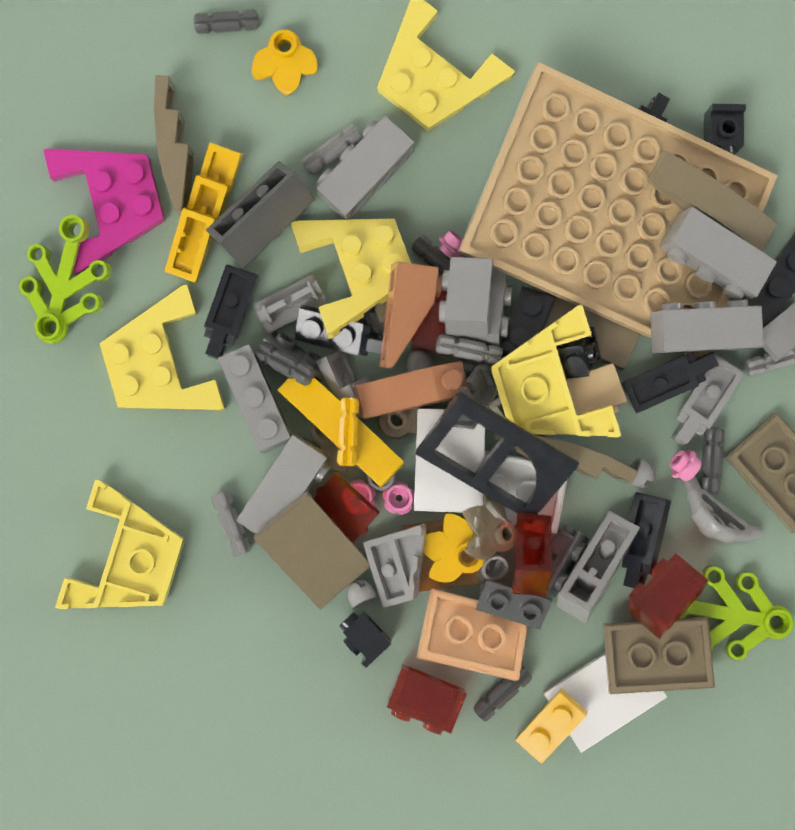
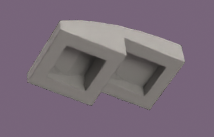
[762,303,795,362]
[316,351,369,418]

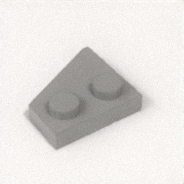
[363,523,427,608]

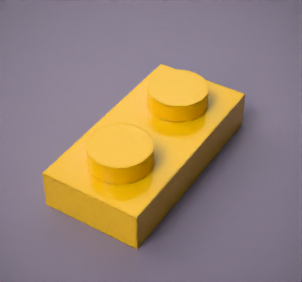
[515,688,588,764]

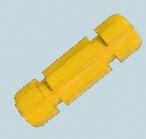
[337,398,359,466]

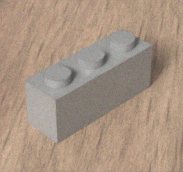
[316,116,415,220]
[659,207,777,300]
[650,300,764,354]
[218,344,292,453]
[236,433,331,534]

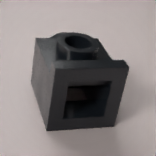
[704,103,746,155]
[556,327,601,379]
[339,611,392,668]

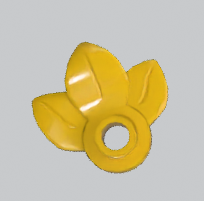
[252,29,317,96]
[424,513,485,583]

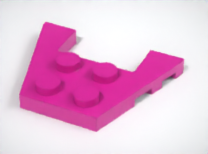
[43,149,166,275]

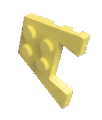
[377,0,515,132]
[291,219,411,339]
[99,284,225,411]
[491,305,621,437]
[55,480,185,609]

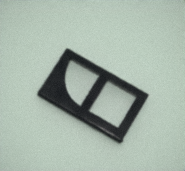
[415,391,579,522]

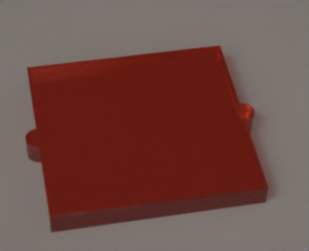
[313,472,380,543]

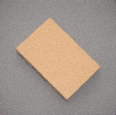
[417,589,528,681]

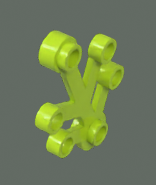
[19,214,112,344]
[661,566,794,661]

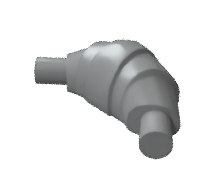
[684,476,762,544]

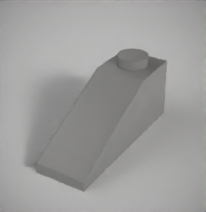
[556,511,640,624]

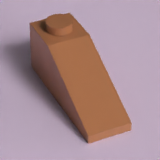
[379,262,442,368]
[354,361,469,420]

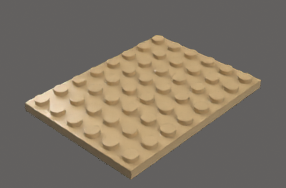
[458,62,778,358]

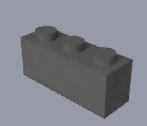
[206,161,315,269]

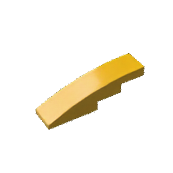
[164,143,244,283]
[278,378,405,488]

